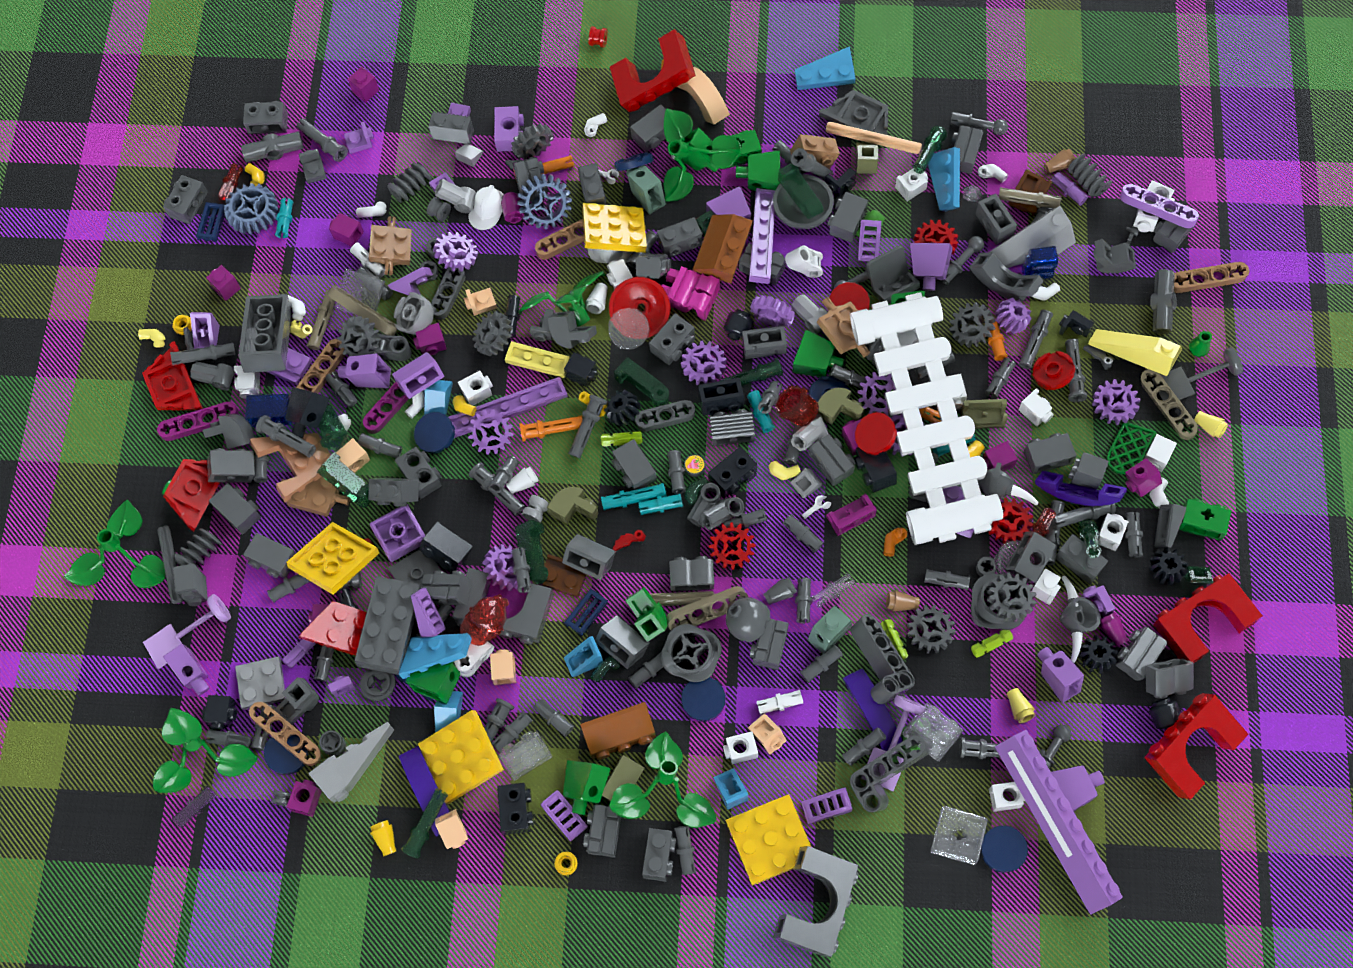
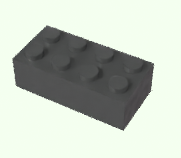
[238,294,292,373]
[355,576,421,675]

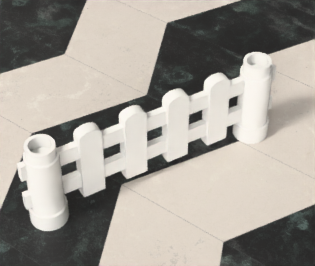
[850,292,1003,545]

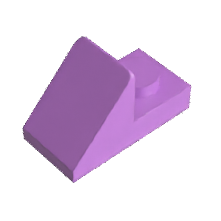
[388,267,433,296]

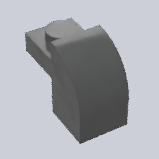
[1093,239,1136,273]
[547,311,597,348]
[203,414,255,449]
[274,677,319,725]

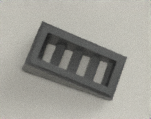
[1154,504,1186,548]

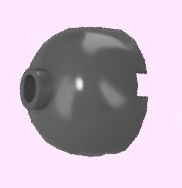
[726,597,770,642]

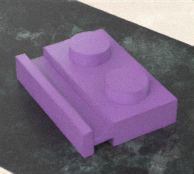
[267,348,312,386]

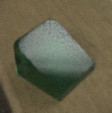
[1185,566,1214,584]

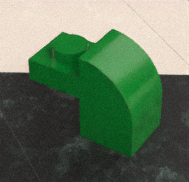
[625,587,668,642]

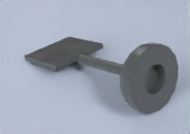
[1152,347,1243,401]

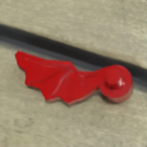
[612,530,645,551]

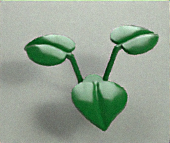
[664,109,742,202]
[518,271,605,327]
[64,500,166,588]
[153,708,258,793]
[609,731,717,828]

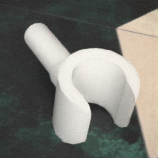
[599,169,619,184]
[802,495,831,519]

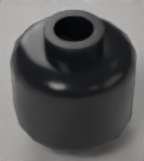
[723,309,753,341]
[1149,697,1182,730]

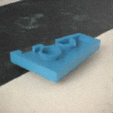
[795,46,855,90]
[926,147,960,212]
[399,633,472,679]

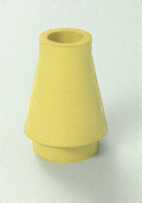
[1194,411,1228,438]
[1006,688,1035,723]

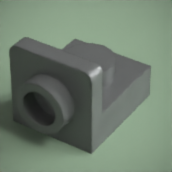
[299,149,327,184]
[529,309,554,342]

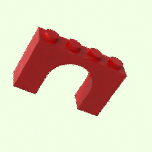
[610,29,696,113]
[1153,573,1263,663]
[1144,693,1248,800]

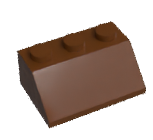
[693,214,753,284]
[580,702,656,760]

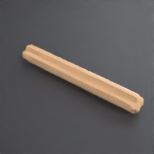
[826,122,922,154]

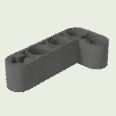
[850,614,915,704]
[850,735,933,812]

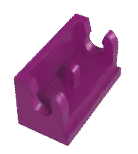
[826,494,877,536]

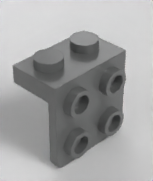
[867,246,921,304]

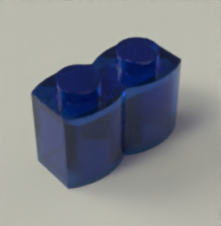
[1022,246,1058,279]

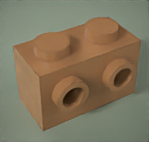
[790,134,840,169]

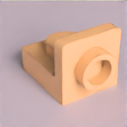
[464,288,497,316]
[747,713,786,754]

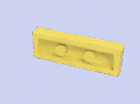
[505,341,570,378]

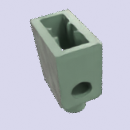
[626,165,666,215]
[808,606,853,654]

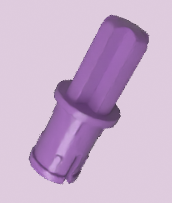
[1051,172,1089,206]
[283,639,316,668]

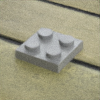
[235,656,286,710]

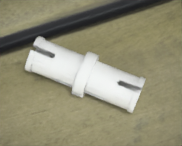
[350,243,385,278]
[757,690,804,715]

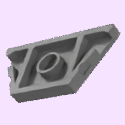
[819,90,888,147]

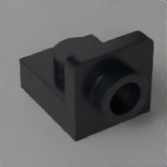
[1059,310,1094,338]

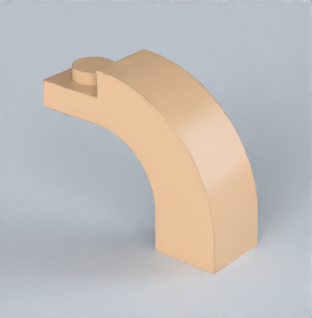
[677,67,730,124]

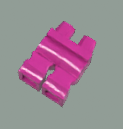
[661,266,721,321]

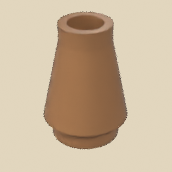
[1044,149,1075,174]
[886,590,920,612]

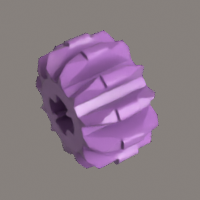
[995,298,1032,334]

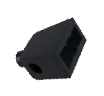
[285,387,330,438]

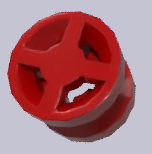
[588,26,608,48]

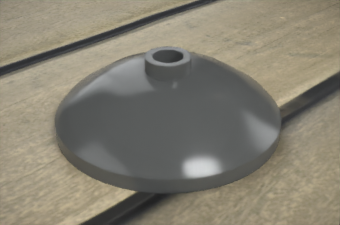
[773,174,834,229]

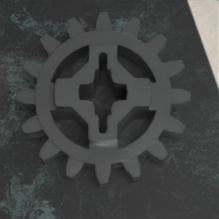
[511,123,554,160]
[949,302,996,348]
[472,311,513,356]
[337,316,381,357]
[987,573,1037,622]
[907,605,956,654]

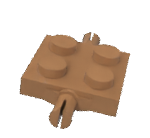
[369,216,412,276]
[817,297,871,358]
[281,473,351,517]

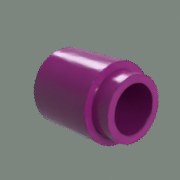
[501,192,524,223]

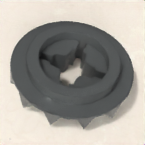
[360,669,396,702]

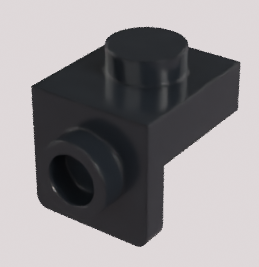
[825,167,856,197]

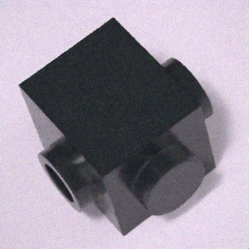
[202,695,237,730]

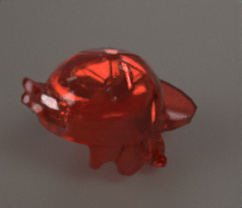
[775,385,819,427]
[460,594,509,646]

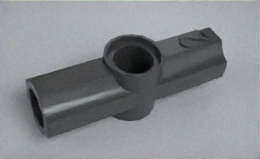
[241,131,304,163]
[1151,269,1177,334]

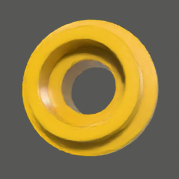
[173,315,192,335]
[554,852,578,875]

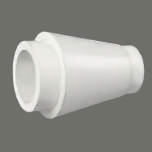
[586,283,608,314]
[506,467,539,495]

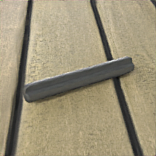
[158,526,183,604]

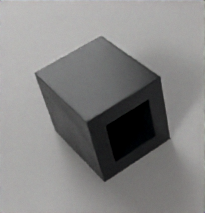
[564,352,598,388]

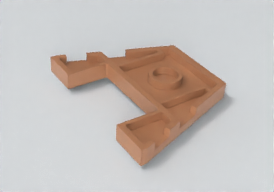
[250,433,335,502]

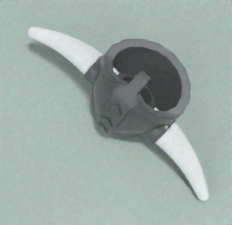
[977,462,1038,505]
[1060,576,1101,663]

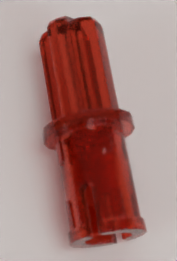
[218,163,243,201]
[1031,508,1056,537]

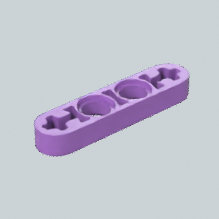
[1120,184,1199,228]

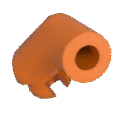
[884,528,907,557]

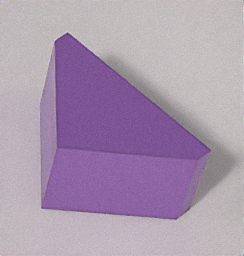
[190,312,220,349]

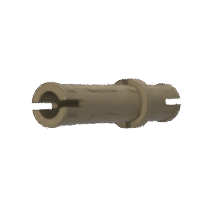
[999,187,1061,209]
[306,290,335,350]

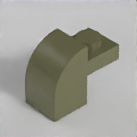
[856,142,878,174]
[814,388,864,425]
[547,487,599,524]

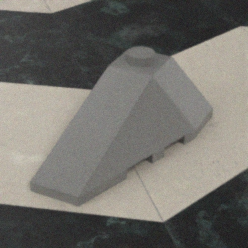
[988,206,1076,268]
[308,722,394,803]

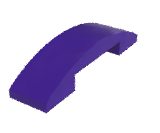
[1035,471,1127,506]
[843,668,903,751]
[399,746,450,836]

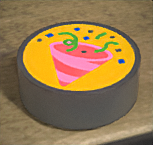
[684,455,705,477]

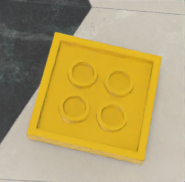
[582,203,647,253]
[286,522,379,595]
[418,710,504,804]
[726,794,811,886]

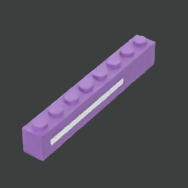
[995,730,1122,915]

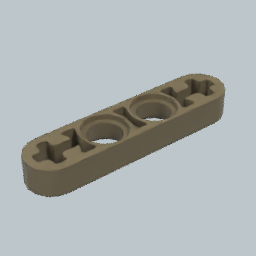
[327,285,398,336]
[1141,369,1198,440]
[666,586,748,631]

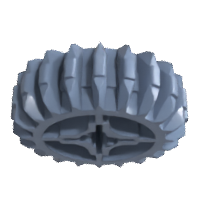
[517,174,572,229]
[224,183,279,236]

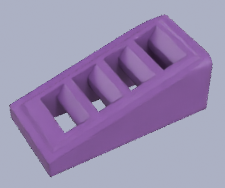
[857,220,882,261]
[411,588,445,637]
[801,787,852,824]
[540,790,588,842]

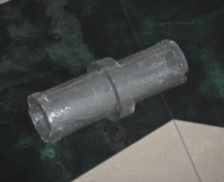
[812,573,855,608]

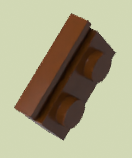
[1008,170,1052,216]
[537,554,587,598]

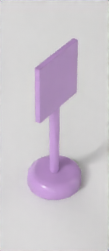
[143,594,231,669]
[862,695,926,791]

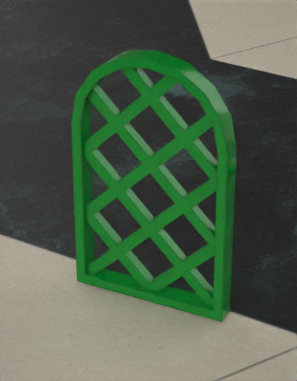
[1107,422,1157,475]

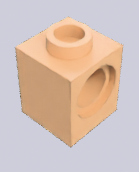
[334,438,370,476]
[490,650,516,685]
[435,809,468,849]

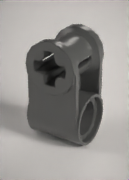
[374,334,412,361]

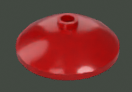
[609,277,671,339]

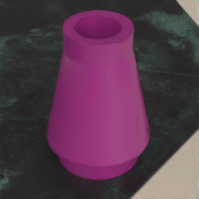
[1100,612,1129,647]

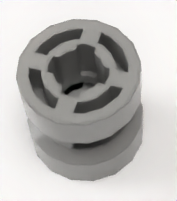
[521,495,549,524]

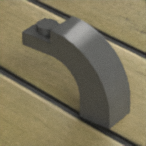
[969,253,1043,302]

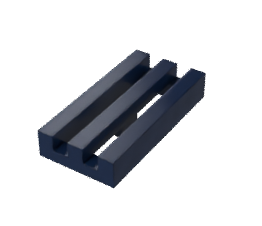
[196,202,225,243]
[564,589,609,636]

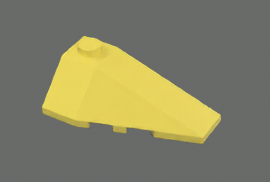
[1088,329,1182,376]

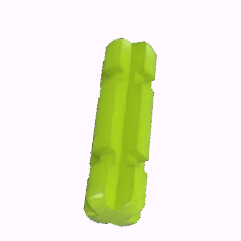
[601,431,642,446]
[880,619,908,660]
[971,630,1013,658]

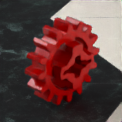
[913,220,958,255]
[989,498,1033,545]
[709,522,756,570]

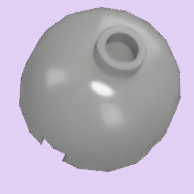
[394,292,434,335]

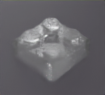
[902,703,963,761]
[931,806,988,865]

